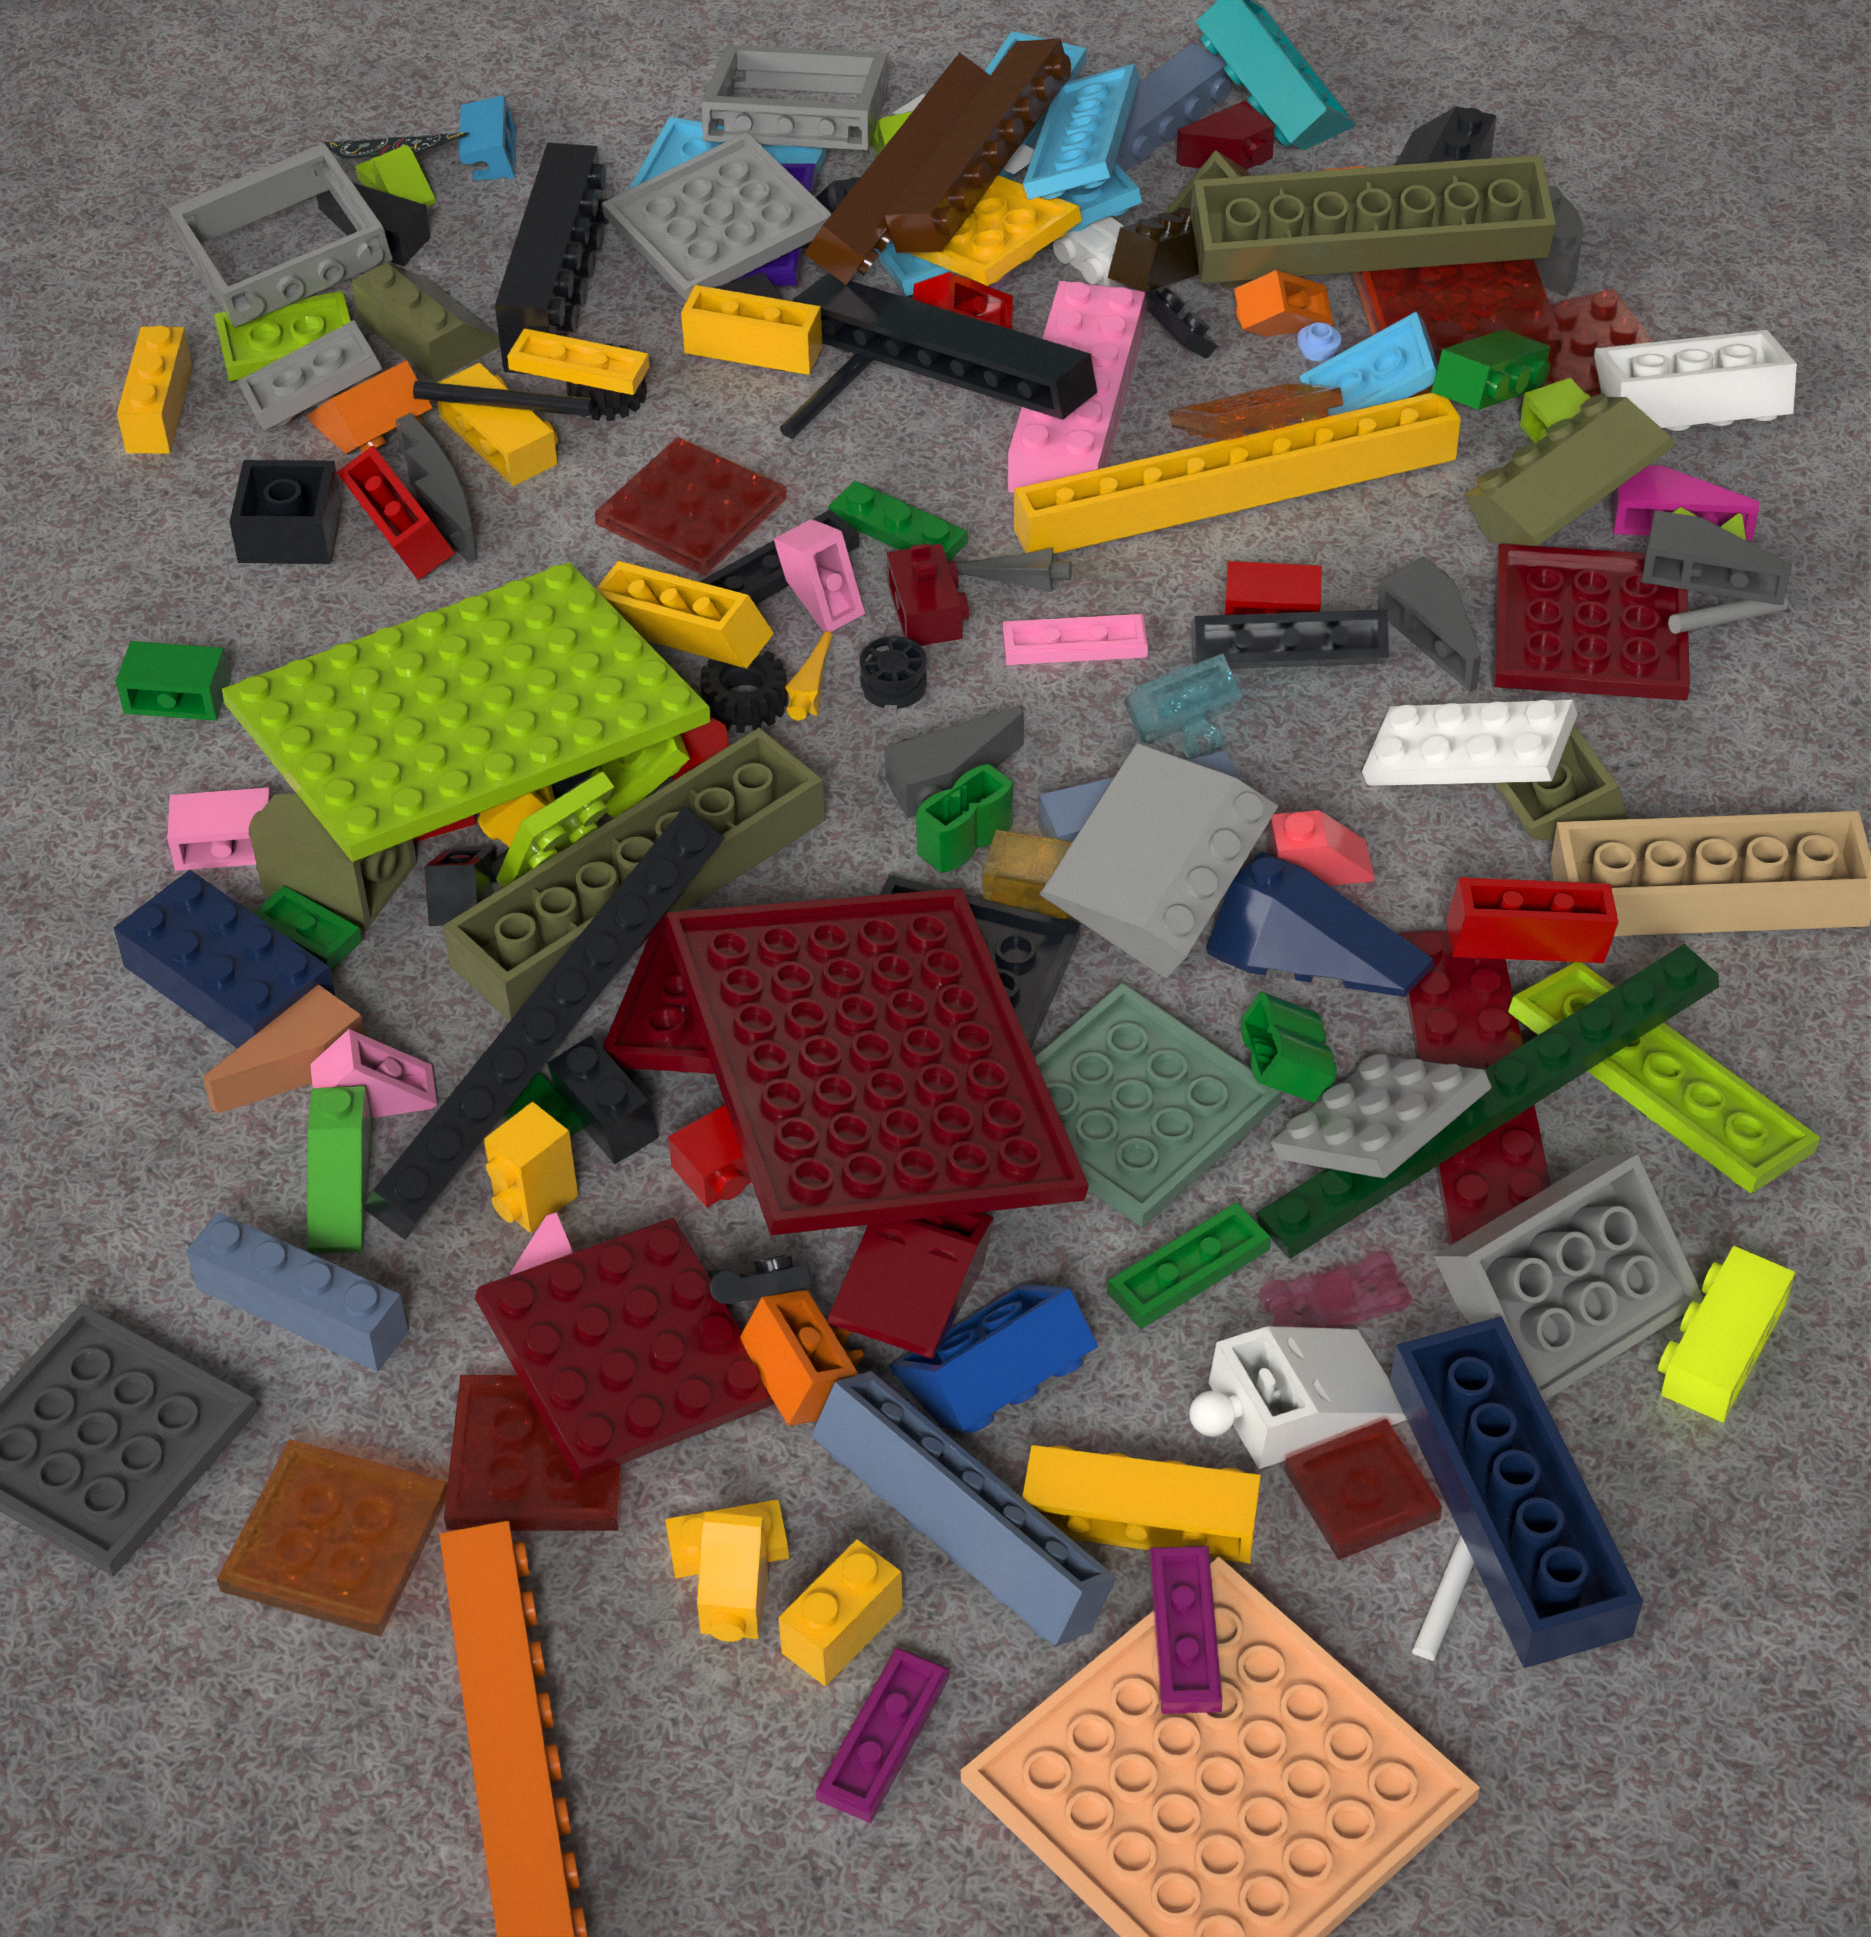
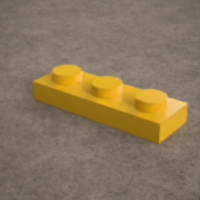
[507,328,650,395]

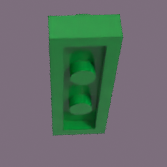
[828,480,968,562]
[1107,1202,1271,1329]

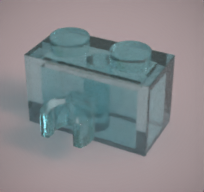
[1124,653,1243,759]

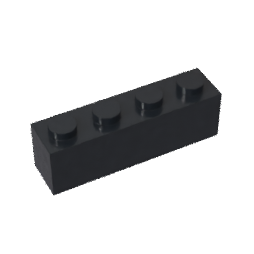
[1191,609,1389,670]

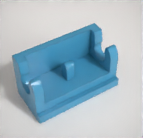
[458,95,517,180]

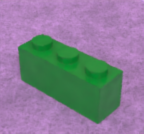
[1431,329,1551,410]

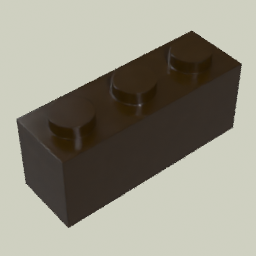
[1107,207,1200,292]

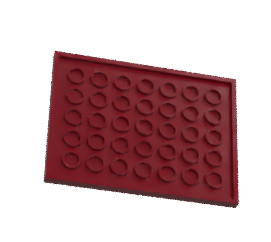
[664,888,1089,1236]

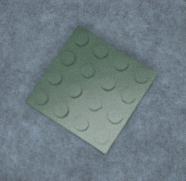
[1034,983,1282,1228]

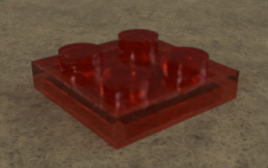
[1284,1419,1442,1560]

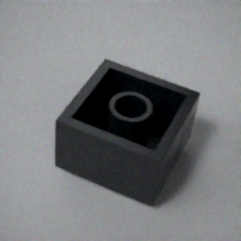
[229,460,342,564]

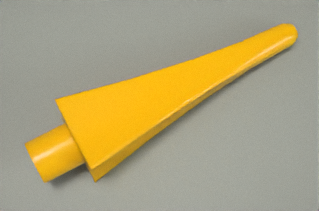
[785,631,833,721]

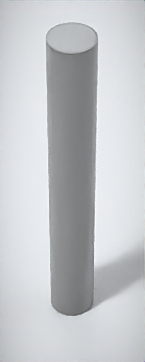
[1668,596,1788,634]

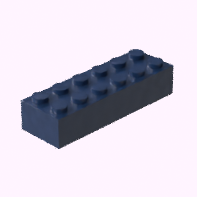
[1389,1316,1643,1668]

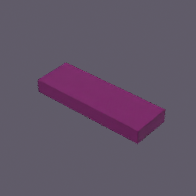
[1149,1546,1222,1714]
[816,1647,950,1823]

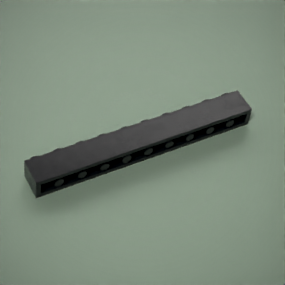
[363,806,725,1240]

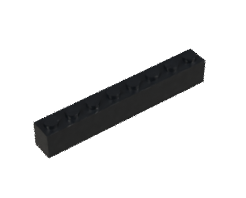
[793,274,1098,420]

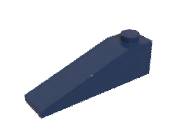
[1207,851,1434,997]

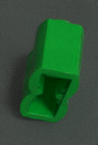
[916,764,1013,873]
[1241,991,1337,1103]

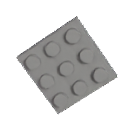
[1271,1054,1492,1178]

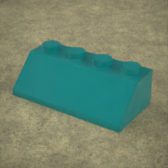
[1195,0,1356,150]

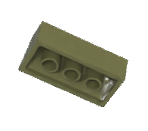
[1464,394,1676,546]

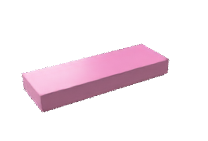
[1002,614,1148,665]

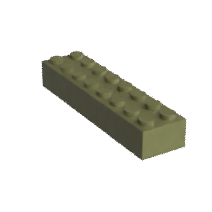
[1191,155,1556,283]
[443,727,825,1021]

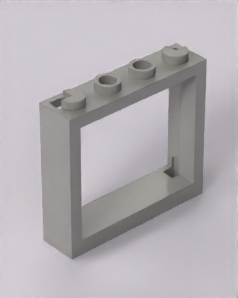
[702,45,888,150]
[168,143,392,328]

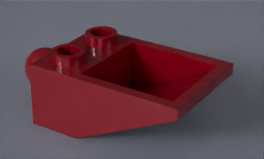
[827,1212,994,1359]

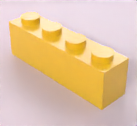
[596,561,774,669]
[1022,1445,1261,1564]

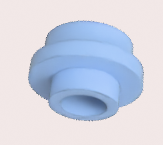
[1297,322,1341,361]

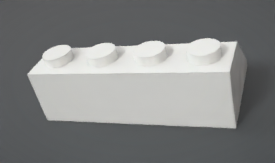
[1594,330,1797,431]

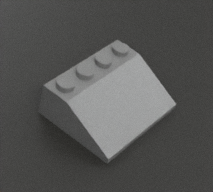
[1039,743,1278,978]
[1433,1154,1704,1402]

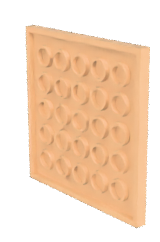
[961,1557,1480,1937]

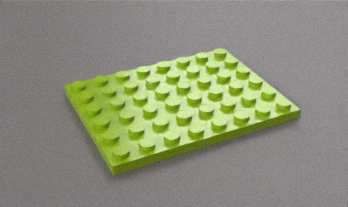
[222,562,711,862]

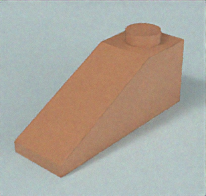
[203,985,366,1114]

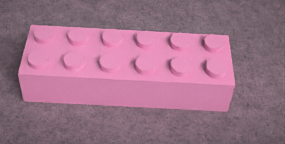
[1008,281,1146,493]

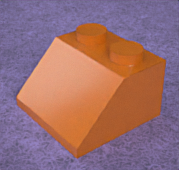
[306,360,433,454]

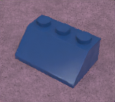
[889,1283,1098,1433]

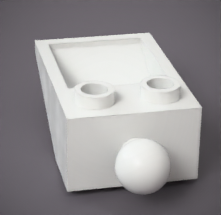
[1189,1326,1407,1469]

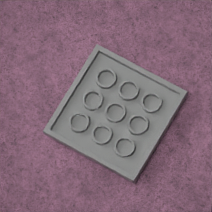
[601,132,831,301]

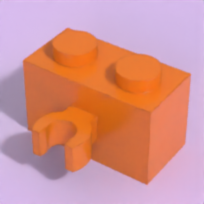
[740,1290,865,1426]

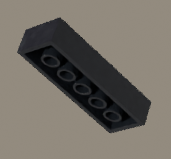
[495,143,609,374]

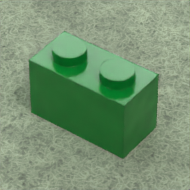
[116,641,231,721]

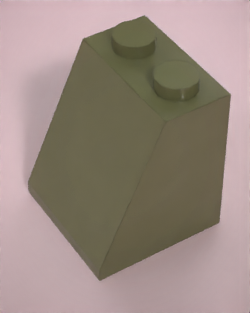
[248,794,417,931]

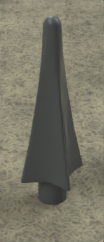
[955,548,1072,592]

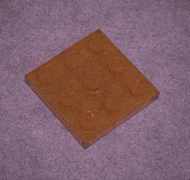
[1169,382,1343,441]
[217,1439,449,1637]

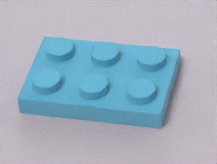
[1299,311,1438,420]

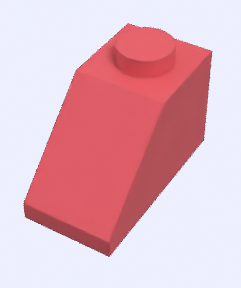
[1267,810,1374,886]

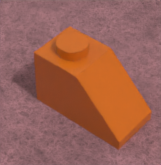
[1234,270,1334,337]

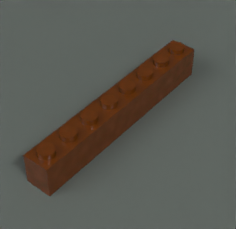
[885,38,1071,253]
[804,52,990,285]

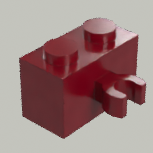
[887,543,969,646]

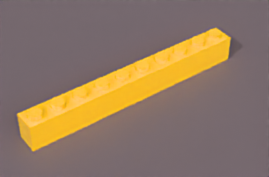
[1014,393,1461,554]

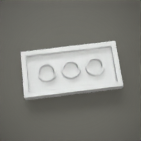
[1362,700,1578,786]

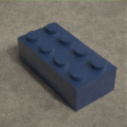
[113,869,336,1049]

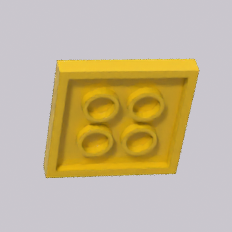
[909,175,1082,286]

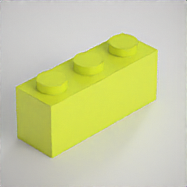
[1658,1245,1796,1423]

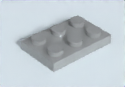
[237,320,382,431]

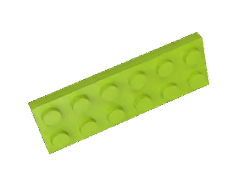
[1508,962,1821,1194]

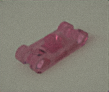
[1258,1251,1412,1329]

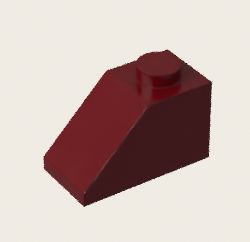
[1176,101,1275,170]

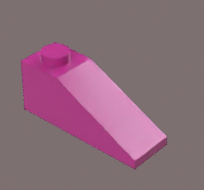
[1612,465,1759,540]

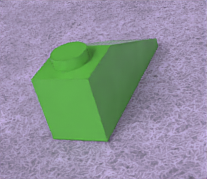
[307,1086,373,1253]

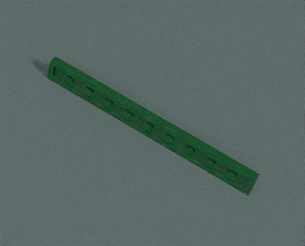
[1256,943,1719,1259]

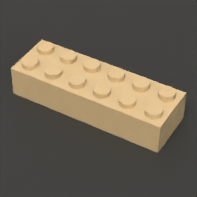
[1550,811,1871,936]

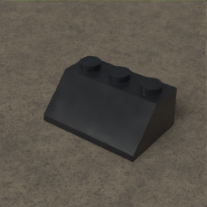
[1395,106,1496,165]

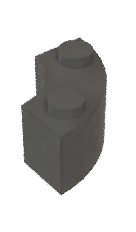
[1528,186,1583,297]

